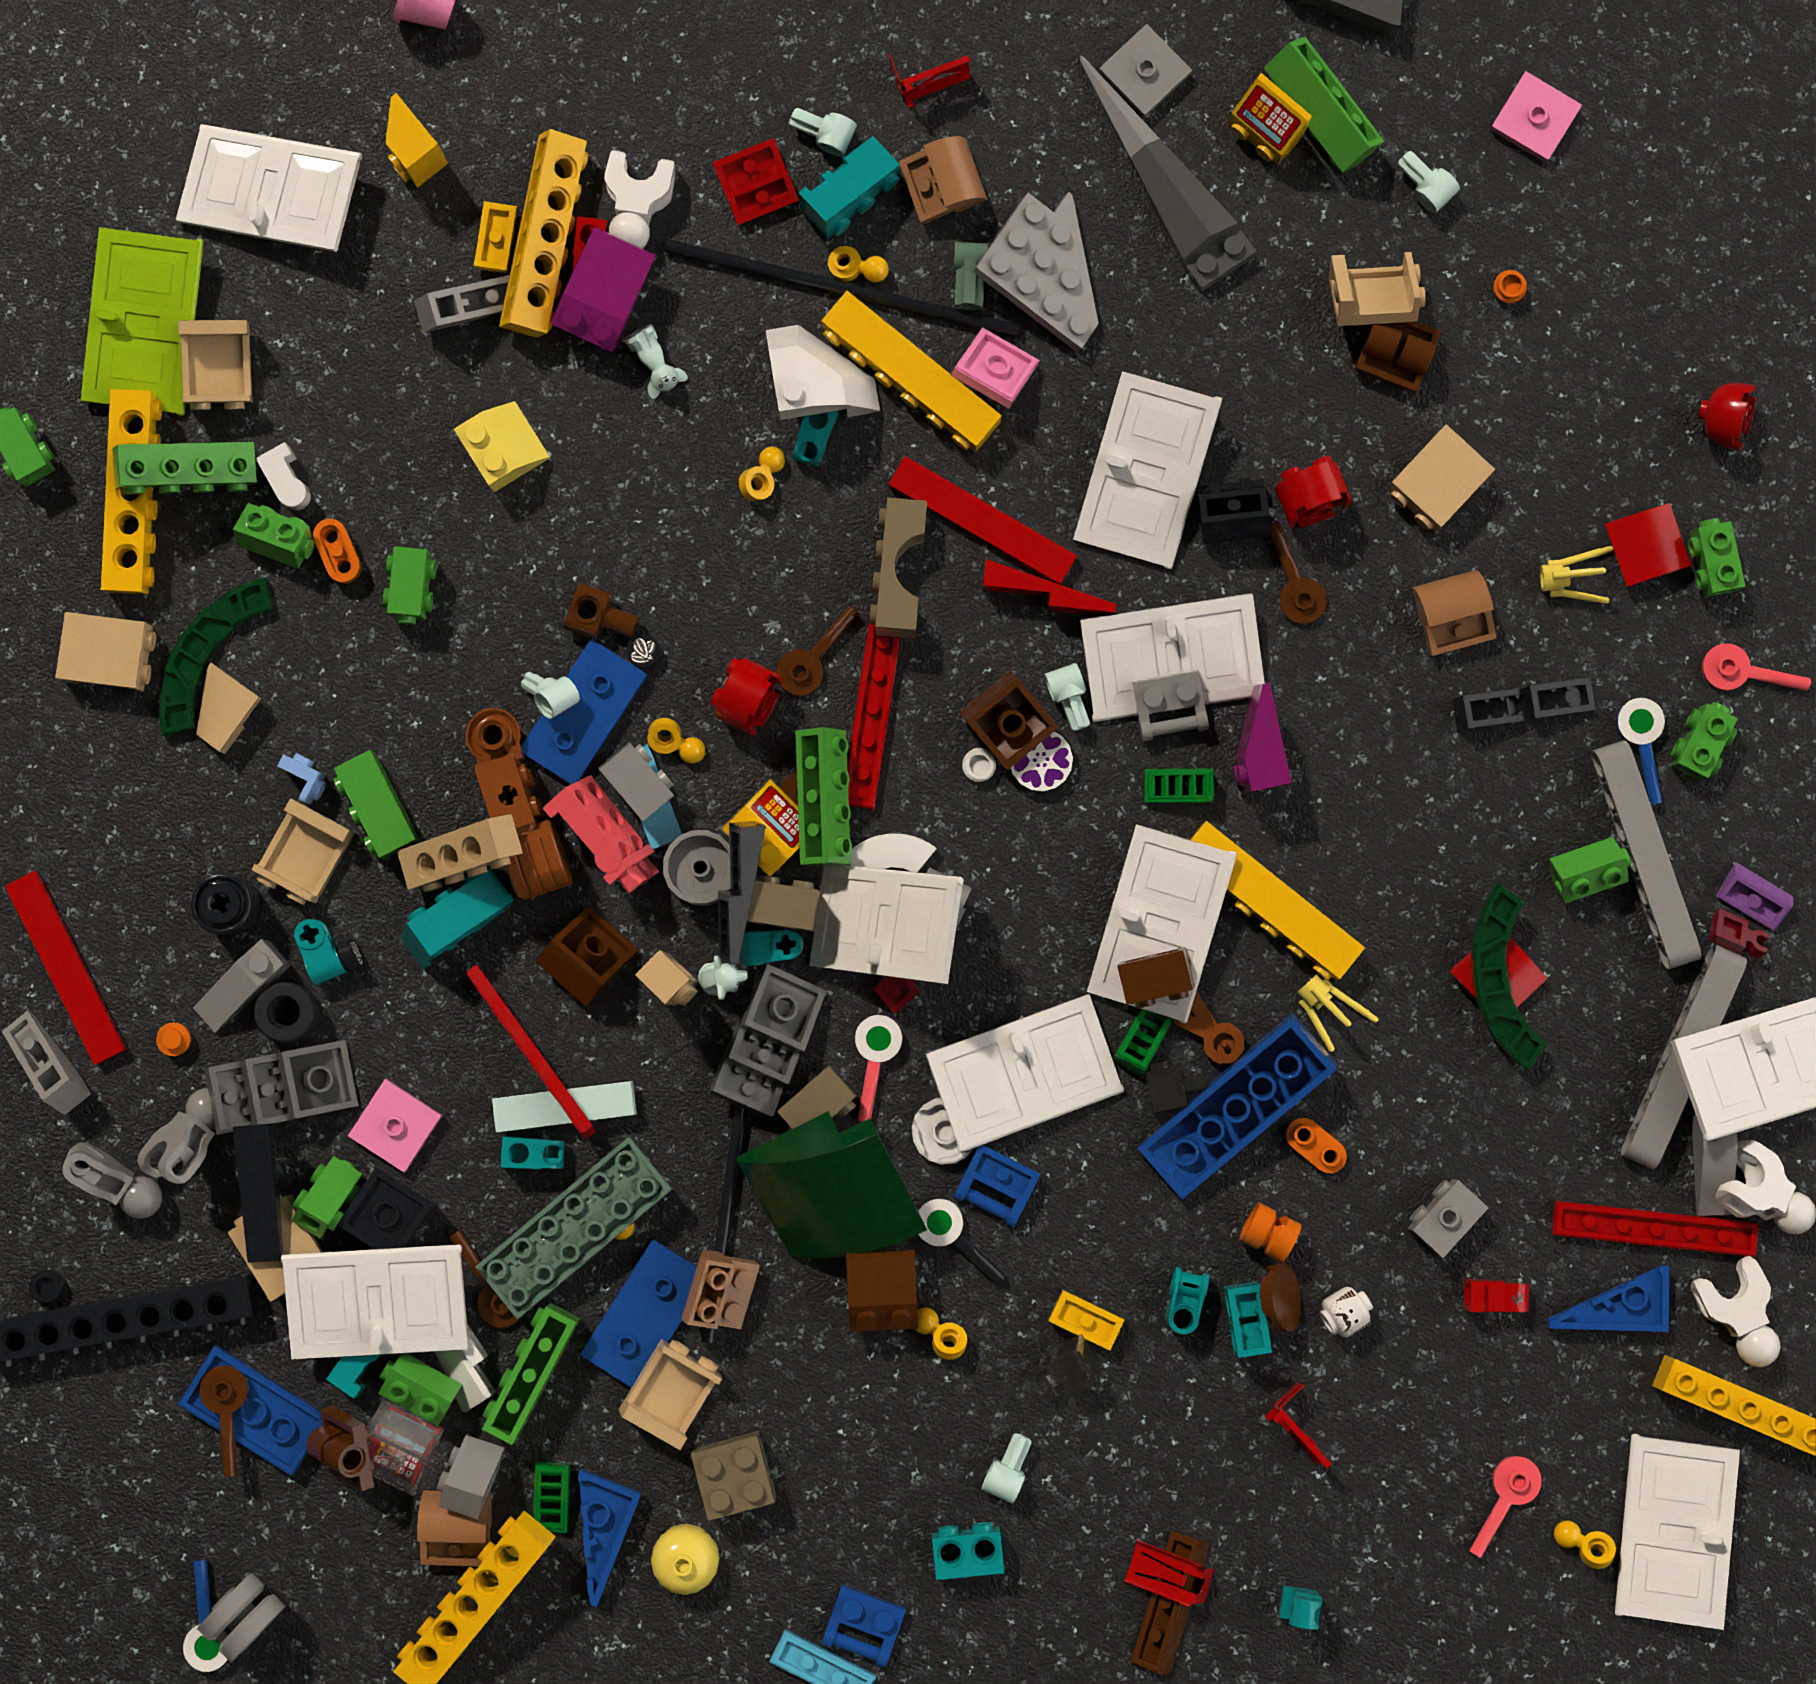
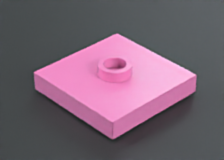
[1490,71,1582,163]
[951,327,1040,409]
[348,1079,443,1172]

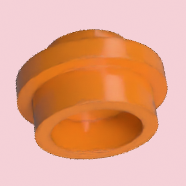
[1493,270,1527,304]
[156,1022,191,1056]

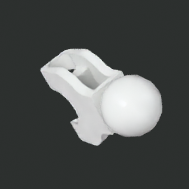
[604,150,676,249]
[1715,1140,1816,1234]
[1691,1256,1780,1367]

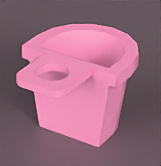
[391,0,455,30]

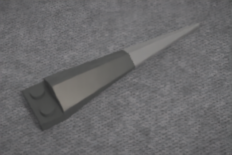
[1080,56,1257,292]

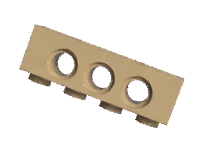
[397,814,523,893]
[635,950,699,1006]

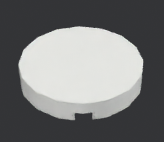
[912,1098,972,1165]

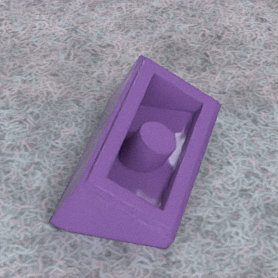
[1716,863,1793,931]

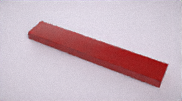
[888,456,1077,585]
[847,624,901,810]
[5,871,127,1065]
[467,964,595,1139]
[1551,1201,1759,1257]

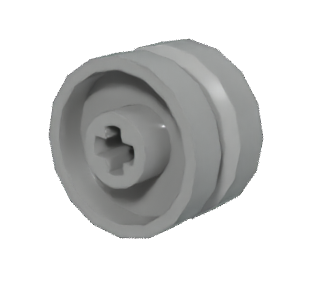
[663,830,731,906]
[197,1572,286,1663]

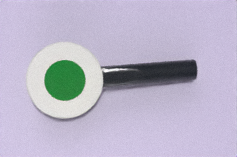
[918,1198,1005,1285]

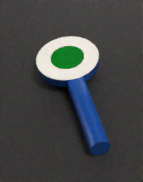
[1616,698,1665,804]
[183,1559,229,1672]

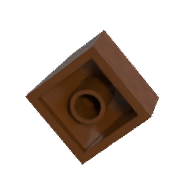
[959,670,1059,771]
[536,906,638,1007]
[846,1250,918,1332]

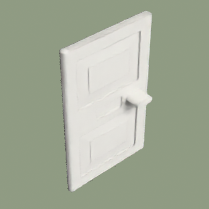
[176,124,363,252]
[1073,371,1222,569]
[1080,593,1265,722]
[1087,824,1237,1023]
[809,865,964,984]
[925,994,1124,1153]
[1670,997,1816,1142]
[281,1244,469,1359]
[1615,1434,1740,1630]

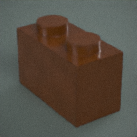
[1117,947,1195,1008]

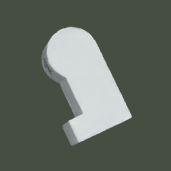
[255,442,311,511]

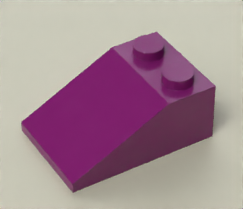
[551,227,656,352]
[1232,683,1292,792]

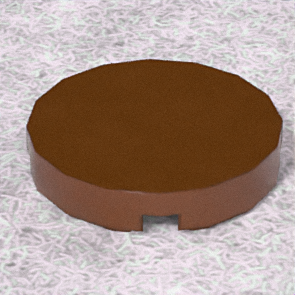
[1260,1263,1301,1333]

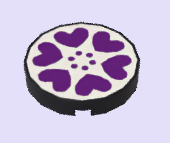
[1009,730,1074,794]

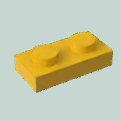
[474,201,518,274]
[1048,1289,1124,1350]

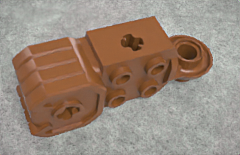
[465,708,573,900]

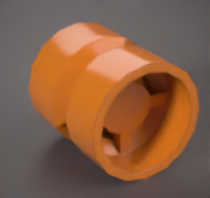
[1239,1202,1302,1263]

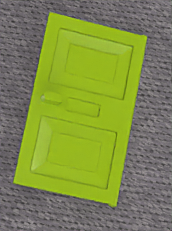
[80,227,204,416]

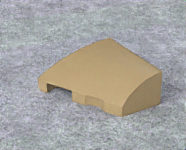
[196,663,261,754]

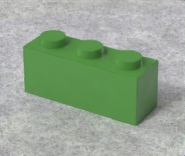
[333,750,421,860]

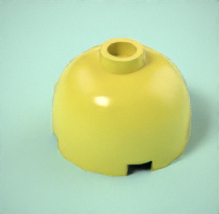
[651,1524,720,1595]

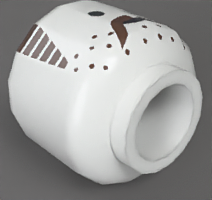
[1320,1287,1373,1338]

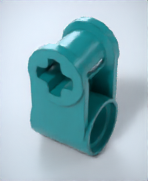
[294,919,347,986]
[740,930,804,967]
[1165,1266,1209,1334]

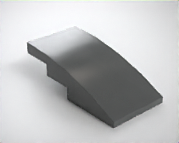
[709,964,826,1119]
[204,1040,359,1135]

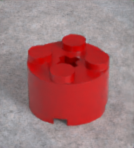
[1275,456,1352,528]
[710,658,783,736]

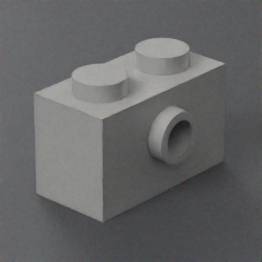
[599,742,674,821]
[1408,1179,1488,1258]
[437,1435,504,1519]

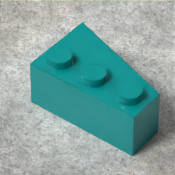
[798,136,900,240]
[400,868,514,970]

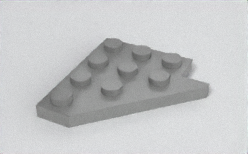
[972,192,1099,352]

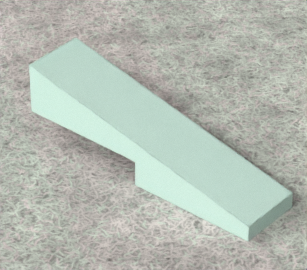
[492,1081,637,1132]

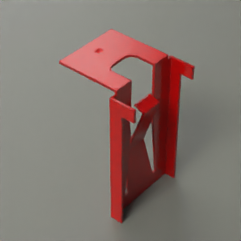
[889,54,971,108]
[1265,1383,1331,1469]
[1123,1540,1215,1607]

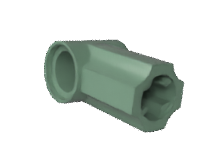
[954,242,988,310]

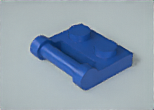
[953,1145,1040,1228]
[821,1584,906,1668]

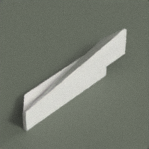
[435,1324,496,1412]

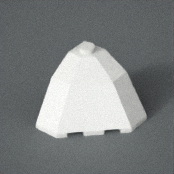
[766,325,880,420]

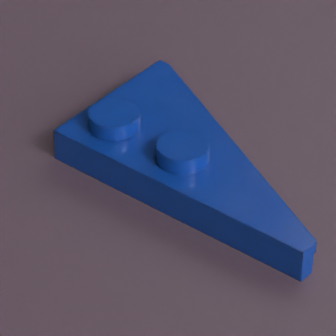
[1547,1265,1669,1332]
[578,1468,642,1607]

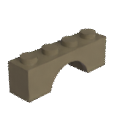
[869,497,927,639]

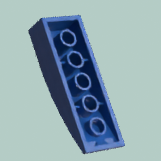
[1137,1012,1337,1199]

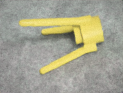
[1540,546,1613,604]
[1297,975,1379,1052]

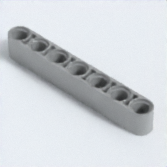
[1591,740,1702,970]
[1621,944,1747,1170]

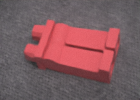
[543,775,659,893]

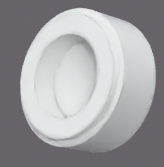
[962,748,996,782]

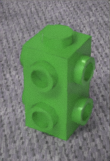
[0,407,56,487]
[233,503,314,569]
[1688,518,1746,598]
[383,546,437,625]
[1670,702,1738,781]
[1549,837,1631,904]
[292,1156,362,1239]
[378,1353,462,1427]

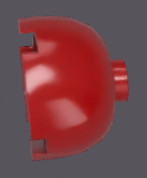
[1699,382,1757,451]

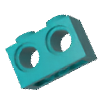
[1223,1281,1272,1358]
[932,1522,1004,1580]

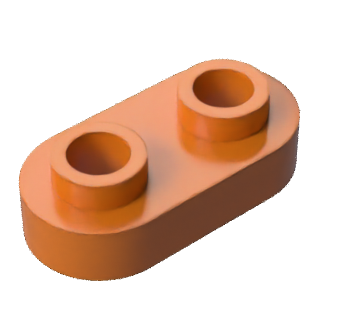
[313,519,362,584]
[1285,1118,1347,1173]

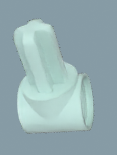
[789,108,857,157]
[1397,151,1460,214]
[1044,663,1090,731]
[521,672,580,719]
[981,1433,1032,1504]

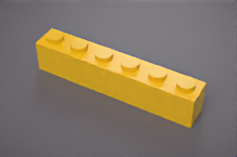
[822,291,1002,453]
[1190,821,1365,981]

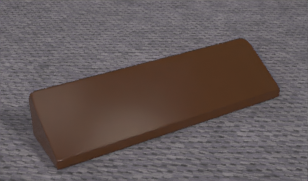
[1131,1531,1210,1675]

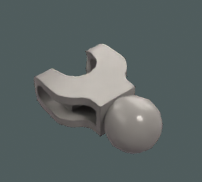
[137,1088,216,1184]
[62,1142,163,1219]

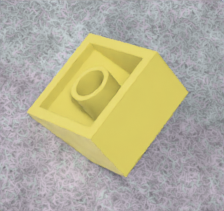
[454,401,550,492]

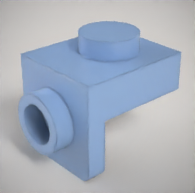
[278,753,326,804]

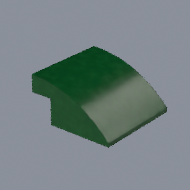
[736,1111,927,1258]

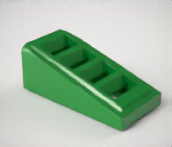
[1144,768,1214,804]
[1112,1009,1174,1076]
[533,1462,571,1533]

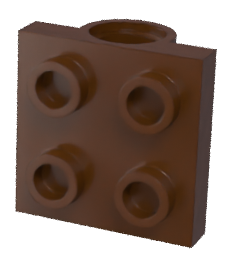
[1354,321,1441,394]
[306,1406,375,1491]

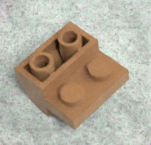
[899,136,988,224]
[1412,570,1497,656]
[682,1250,760,1329]
[417,1490,492,1566]

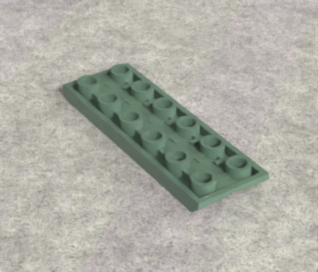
[475,1136,672,1320]

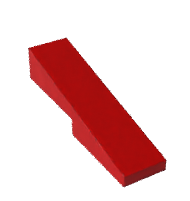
[982,559,1116,616]

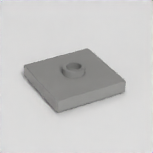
[1099,24,1192,118]

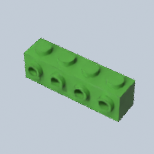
[1264,37,1384,172]
[112,442,257,495]
[795,727,852,867]
[482,1303,581,1445]

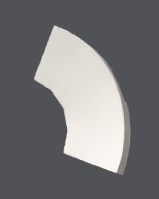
[849,834,937,873]

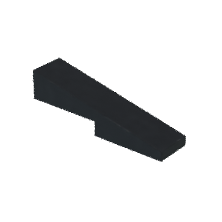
[1452,677,1596,732]
[718,821,766,964]
[233,1124,283,1263]

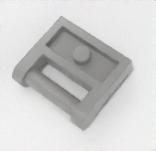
[1132,670,1209,741]

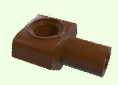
[564,583,639,640]

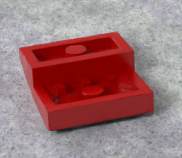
[712,138,799,225]
[1605,503,1692,588]
[1449,937,1547,1007]

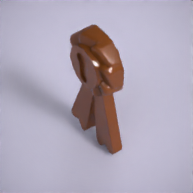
[1173,991,1245,1064]

